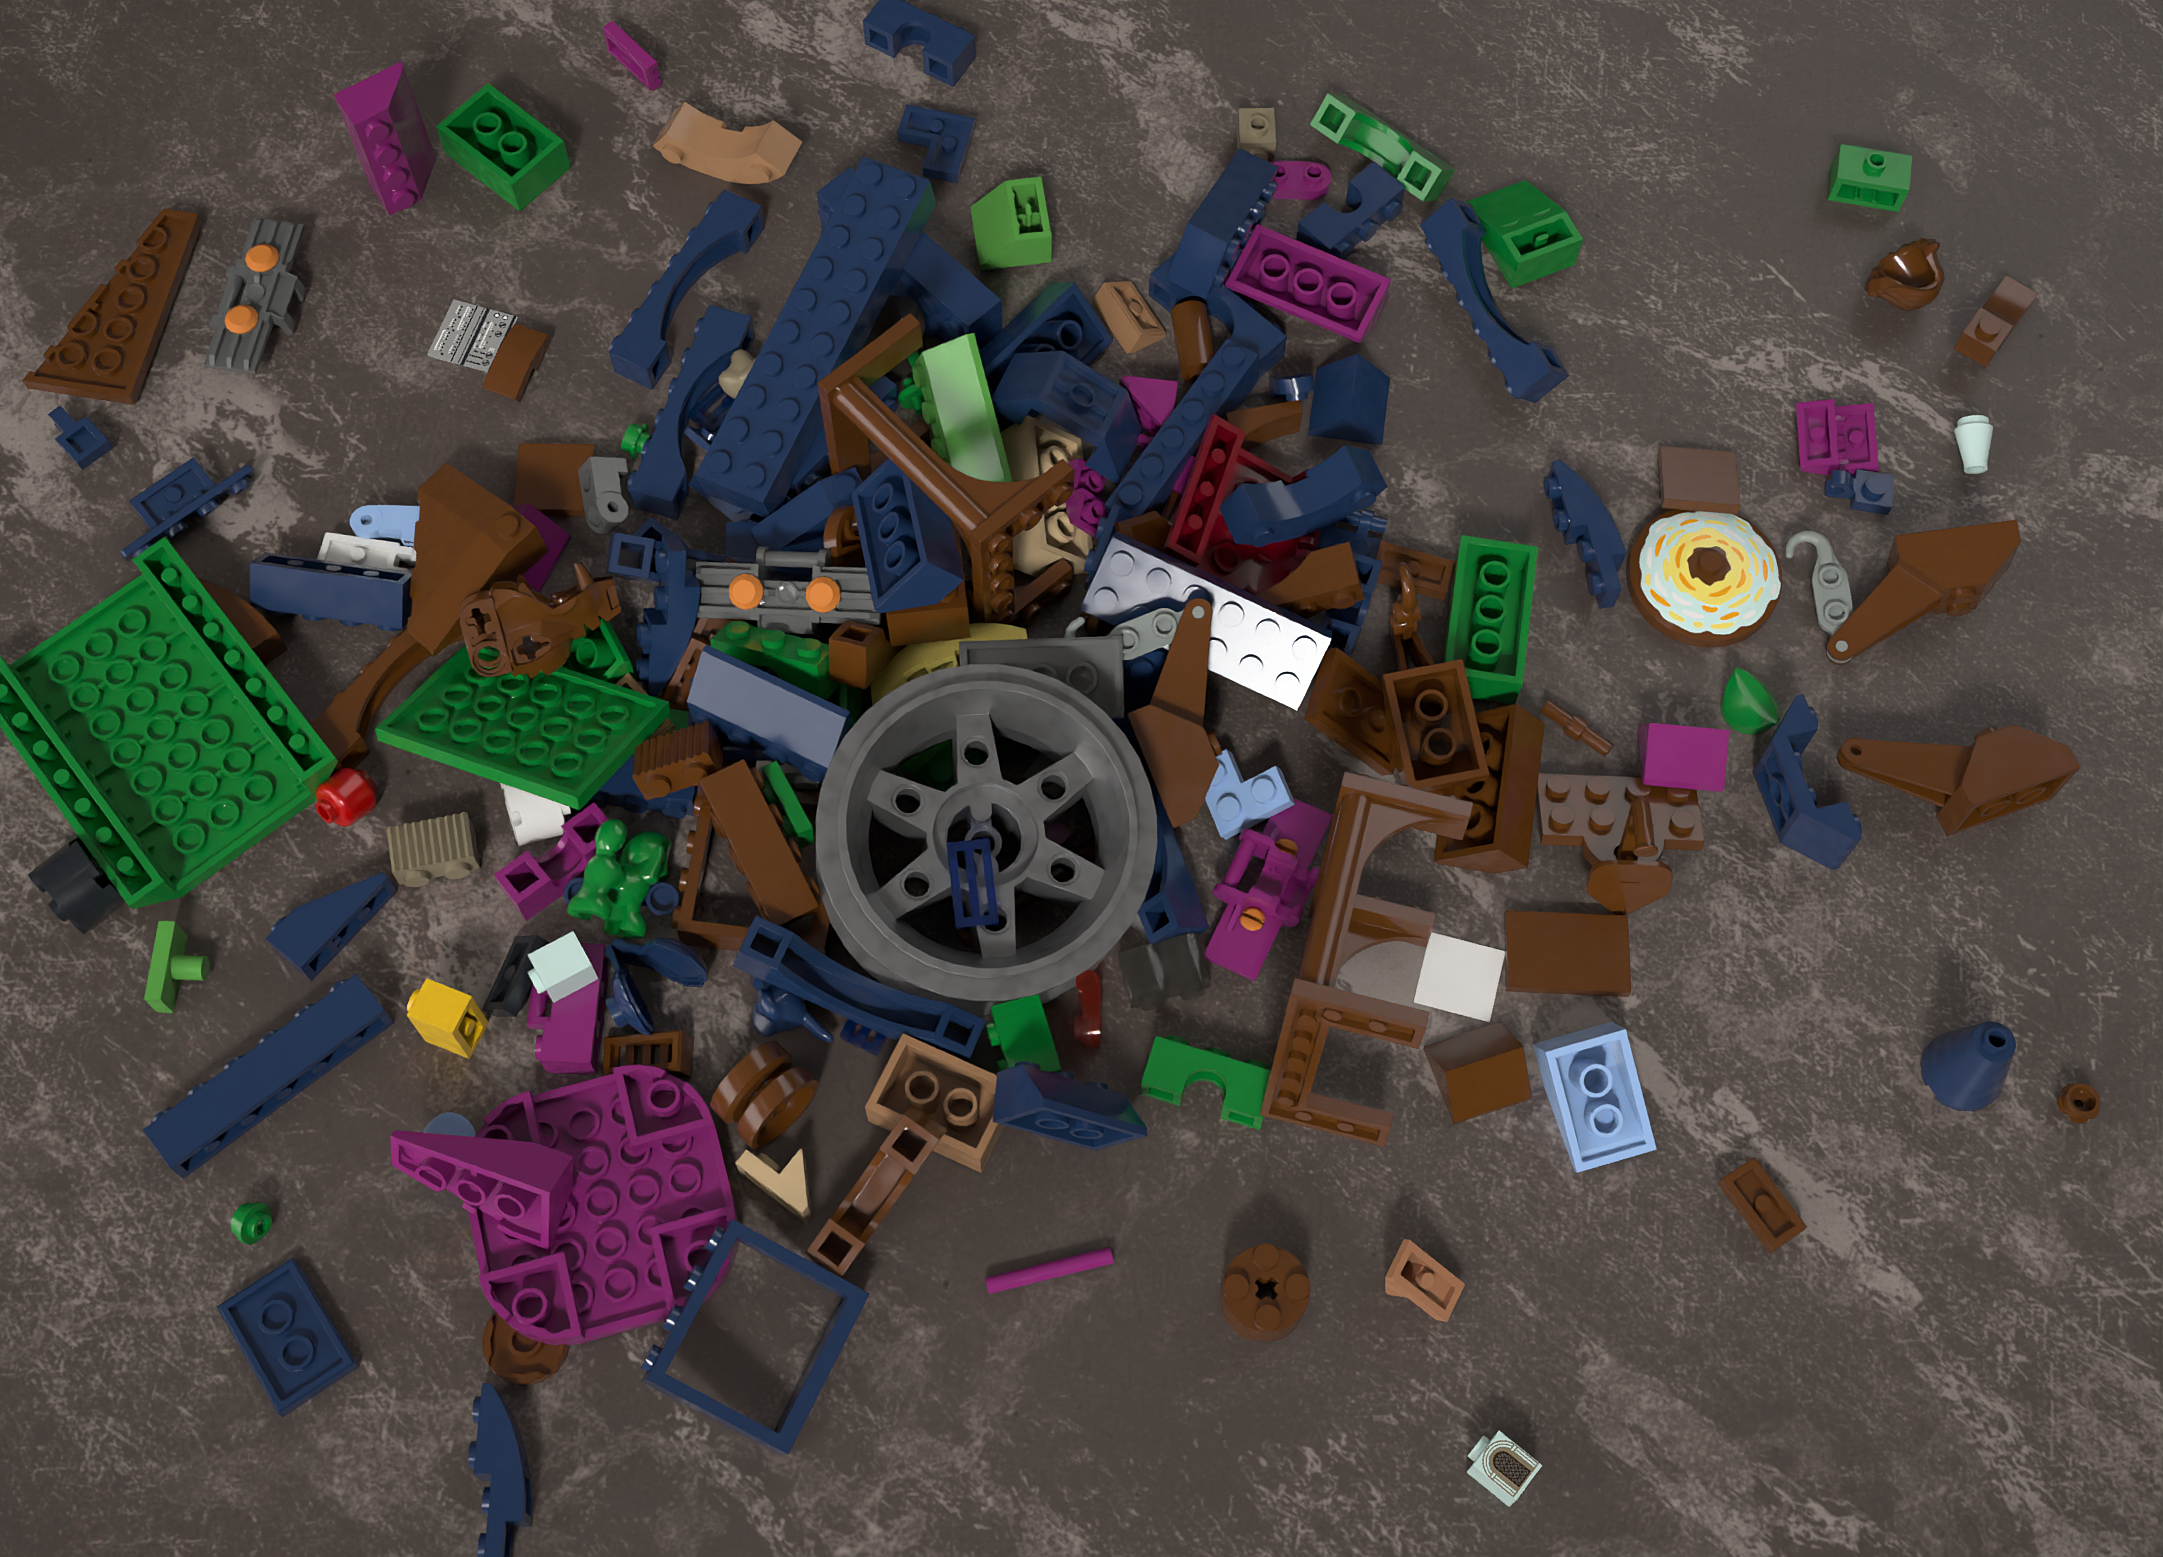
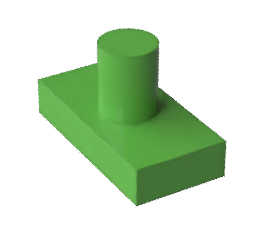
[144,921,209,1013]

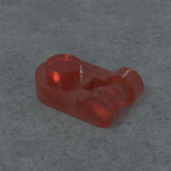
[1075,970,1103,1048]

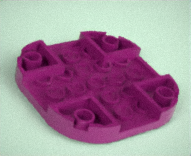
[468,1065,739,1345]

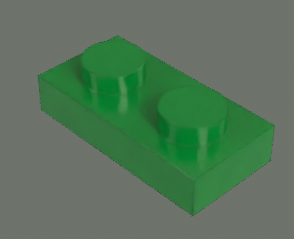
[761,761,814,850]

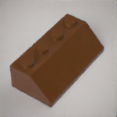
[1434,704,1545,874]

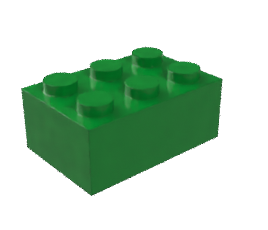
[436,83,571,212]

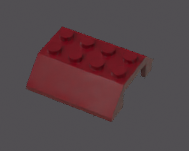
[1164,414,1323,595]

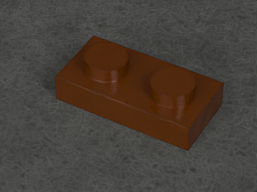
[1376,541,1455,601]
[1717,1157,1808,1254]

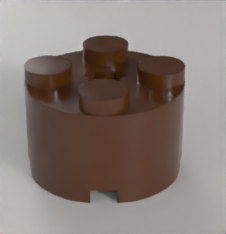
[1220,1243,1311,1341]

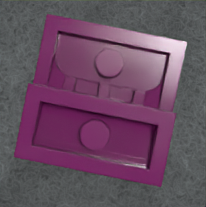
[1796,399,1879,476]

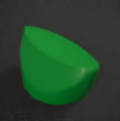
[1720,667,1781,735]

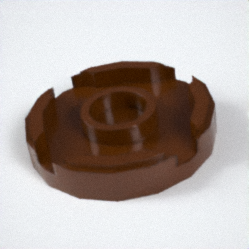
[482,1313,570,1386]

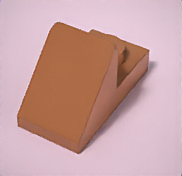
[1385,1239,1465,1322]

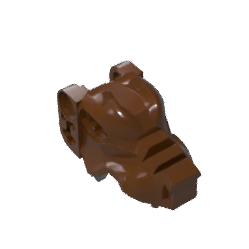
[460,562,621,678]

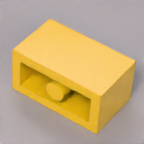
[407,978,489,1059]

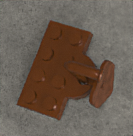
[1536,773,1705,915]

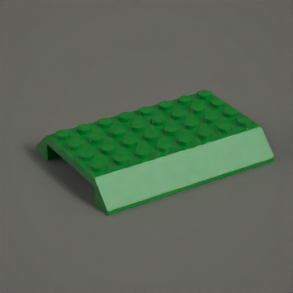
[0,537,338,909]

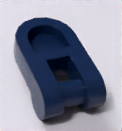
[1269,372,1315,401]

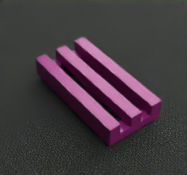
[603,21,662,91]

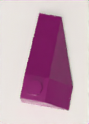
[390,1130,574,1250]

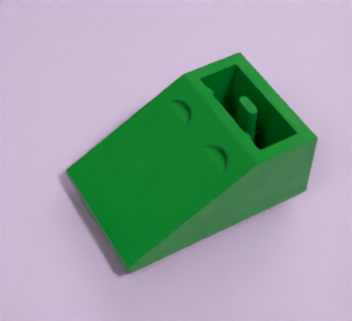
[1466,180,1583,289]

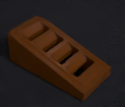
[602,1030,694,1078]

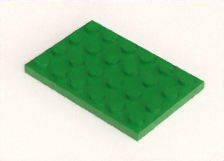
[375,644,671,810]

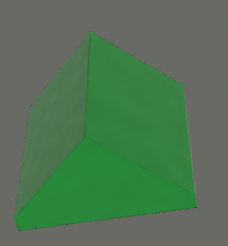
[561,616,637,684]

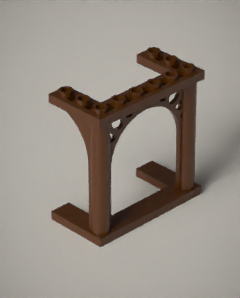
[817,313,1074,628]
[1260,772,1473,1147]

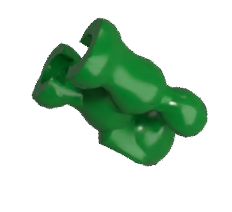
[567,819,672,939]

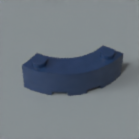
[1219,445,1388,547]

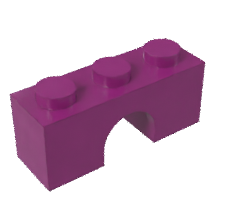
[494,803,624,922]

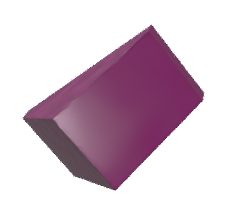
[1119,376,1178,438]

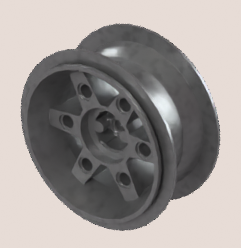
[816,664,1157,1016]

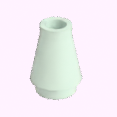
[1954,415,1993,474]

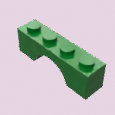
[1310,93,1456,201]

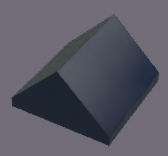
[1308,353,1390,445]

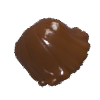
[1864,237,1945,311]

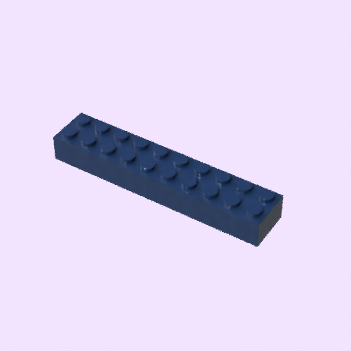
[695,157,937,518]

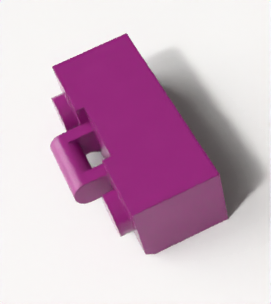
[527,943,610,1075]

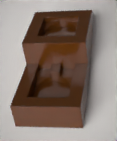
[482,323,551,402]

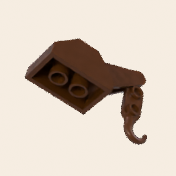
[1381,562,1489,792]

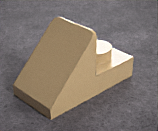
[736,1149,811,1223]

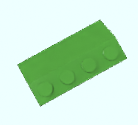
[912,333,1013,482]

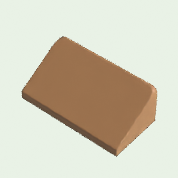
[1092,281,1167,354]

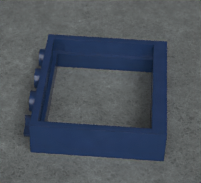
[641,1219,870,1456]

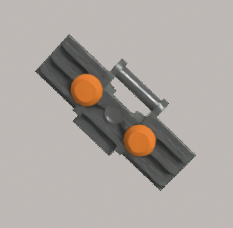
[204,217,306,374]
[696,546,881,637]

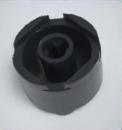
[28,836,126,934]

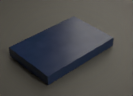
[217,1258,360,1417]

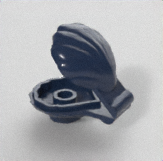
[605,937,708,1036]

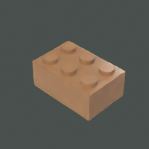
[865,1033,1005,1173]

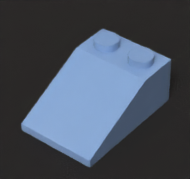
[1533,1022,1657,1173]

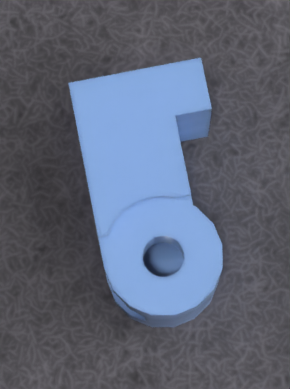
[350,505,420,548]

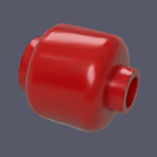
[315,767,378,827]

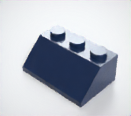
[992,1061,1147,1151]

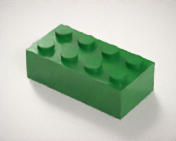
[1441,535,1538,705]

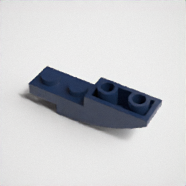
[1543,460,1626,609]
[635,535,700,696]
[468,1383,533,1557]

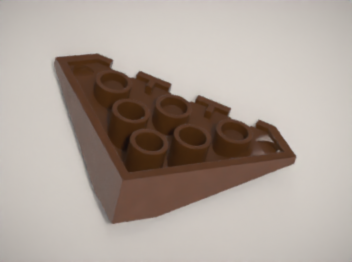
[407,463,549,657]

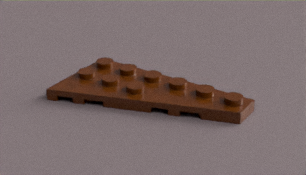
[22,209,203,405]

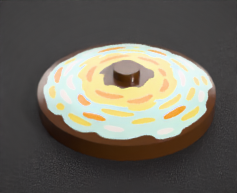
[1626,509,1782,648]

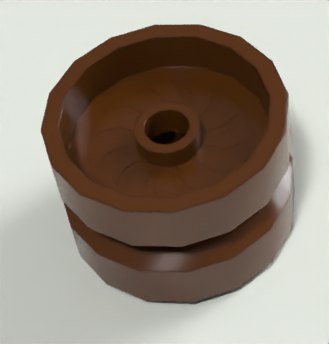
[710,1041,819,1150]

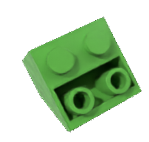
[970,177,1052,271]

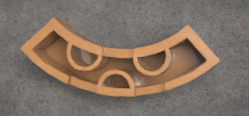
[653,102,802,184]

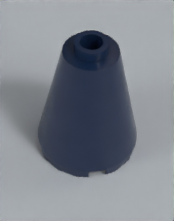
[1920,1021,2016,1112]

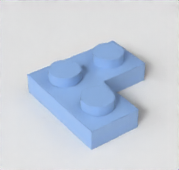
[1205,749,1295,840]

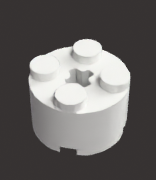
[500,783,571,846]

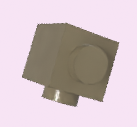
[1236,108,1276,162]

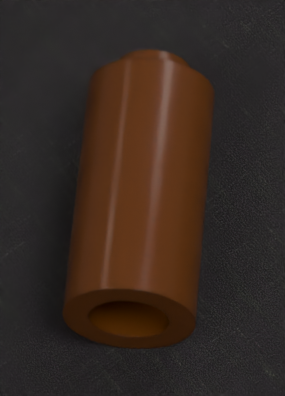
[1171,301,1215,385]

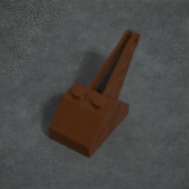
[1836,725,2080,837]

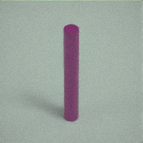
[985,1247,1114,1294]

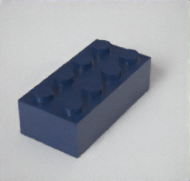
[1166,148,1279,299]

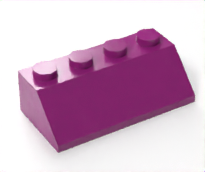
[334,62,436,216]
[1225,224,1391,343]

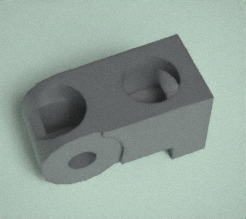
[578,456,628,534]

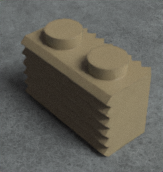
[387,812,481,887]

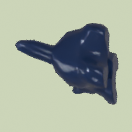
[750,974,834,1043]

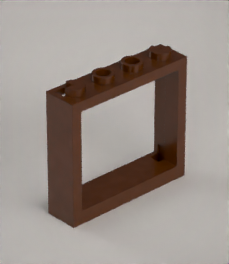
[672,791,832,956]

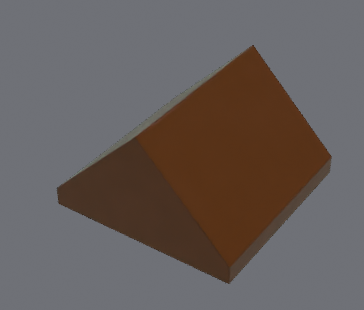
[1423,1022,1532,1125]

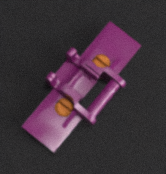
[1203,798,1333,982]

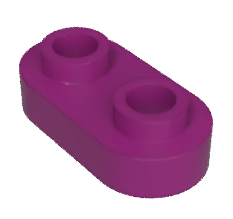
[1269,161,1331,200]

